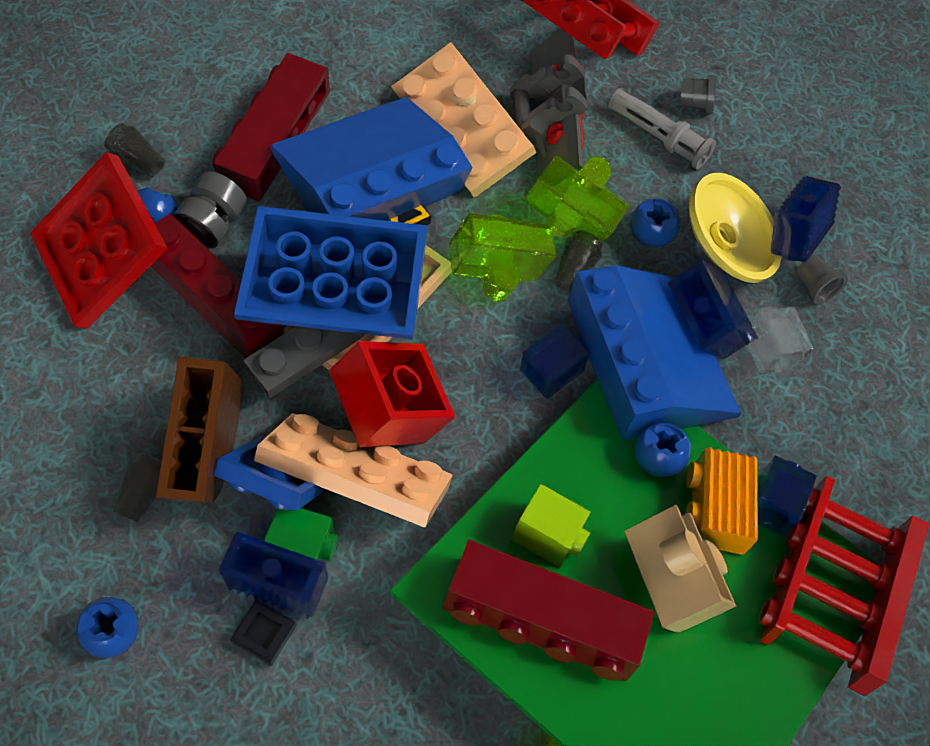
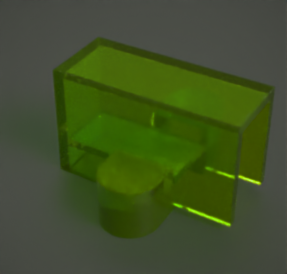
[523,155,630,250]
[449,213,556,302]

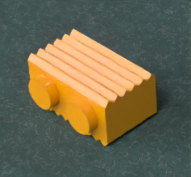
[685,447,758,555]

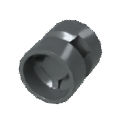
[173,171,247,249]

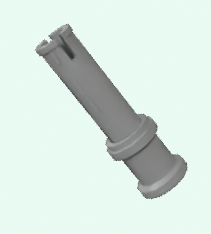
[608,87,716,170]

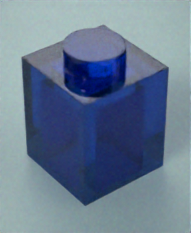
[520,324,590,399]
[757,455,817,537]

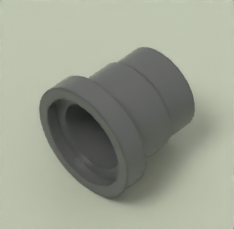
[680,75,717,113]
[796,255,848,305]

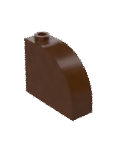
[156,357,244,504]

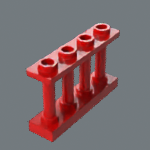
[521,0,660,59]
[759,475,930,696]

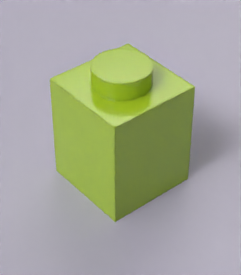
[511,484,591,568]

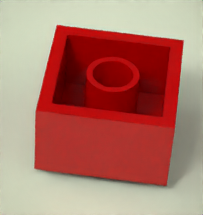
[329,341,455,447]

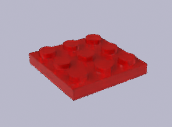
[30,152,168,329]

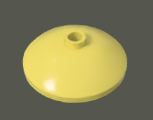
[689,173,782,283]

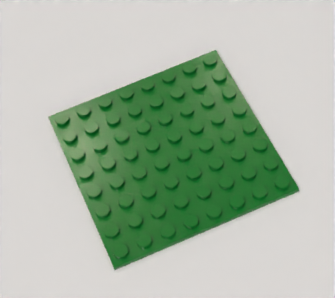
[389,379,880,746]

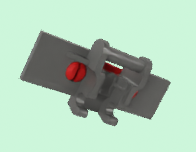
[510,29,588,192]

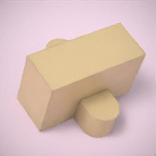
[624,505,736,633]

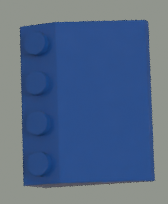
[270,97,473,221]
[234,206,427,340]
[567,265,741,440]

